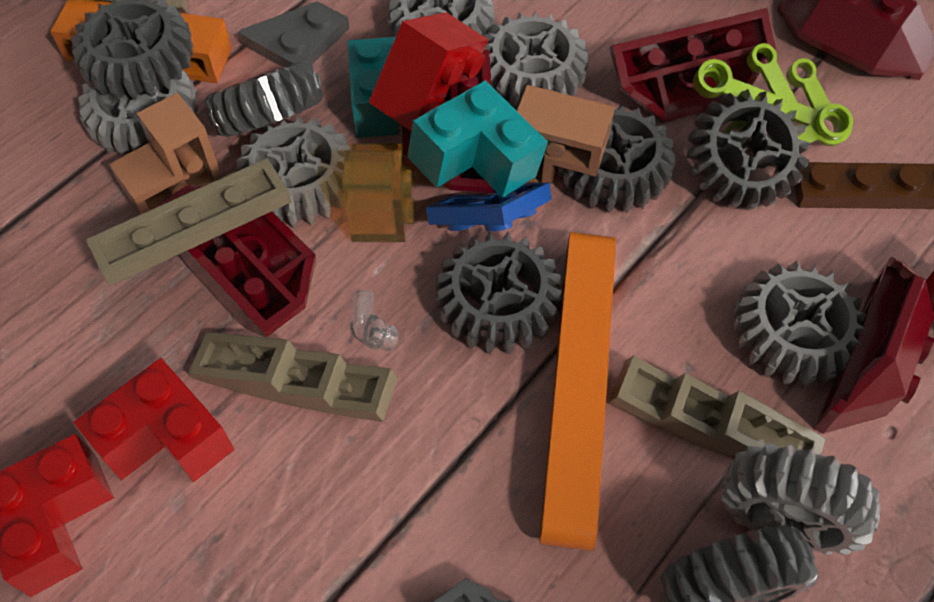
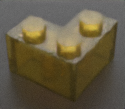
[342,143,416,242]

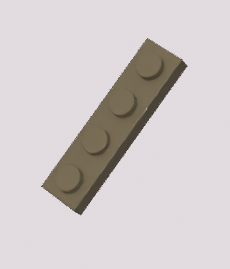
[85,158,291,286]

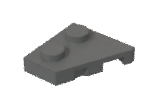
[238,1,349,67]

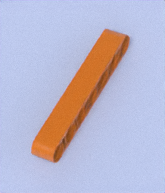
[539,232,616,551]

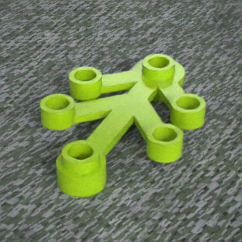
[693,43,853,147]

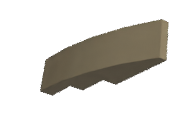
[188,332,398,422]
[609,355,825,459]

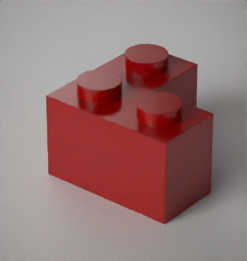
[369,12,489,131]
[73,358,235,483]
[0,433,114,597]

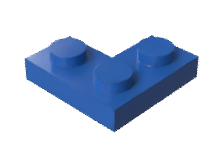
[426,182,552,232]

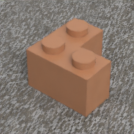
[517,85,615,188]
[109,92,222,215]

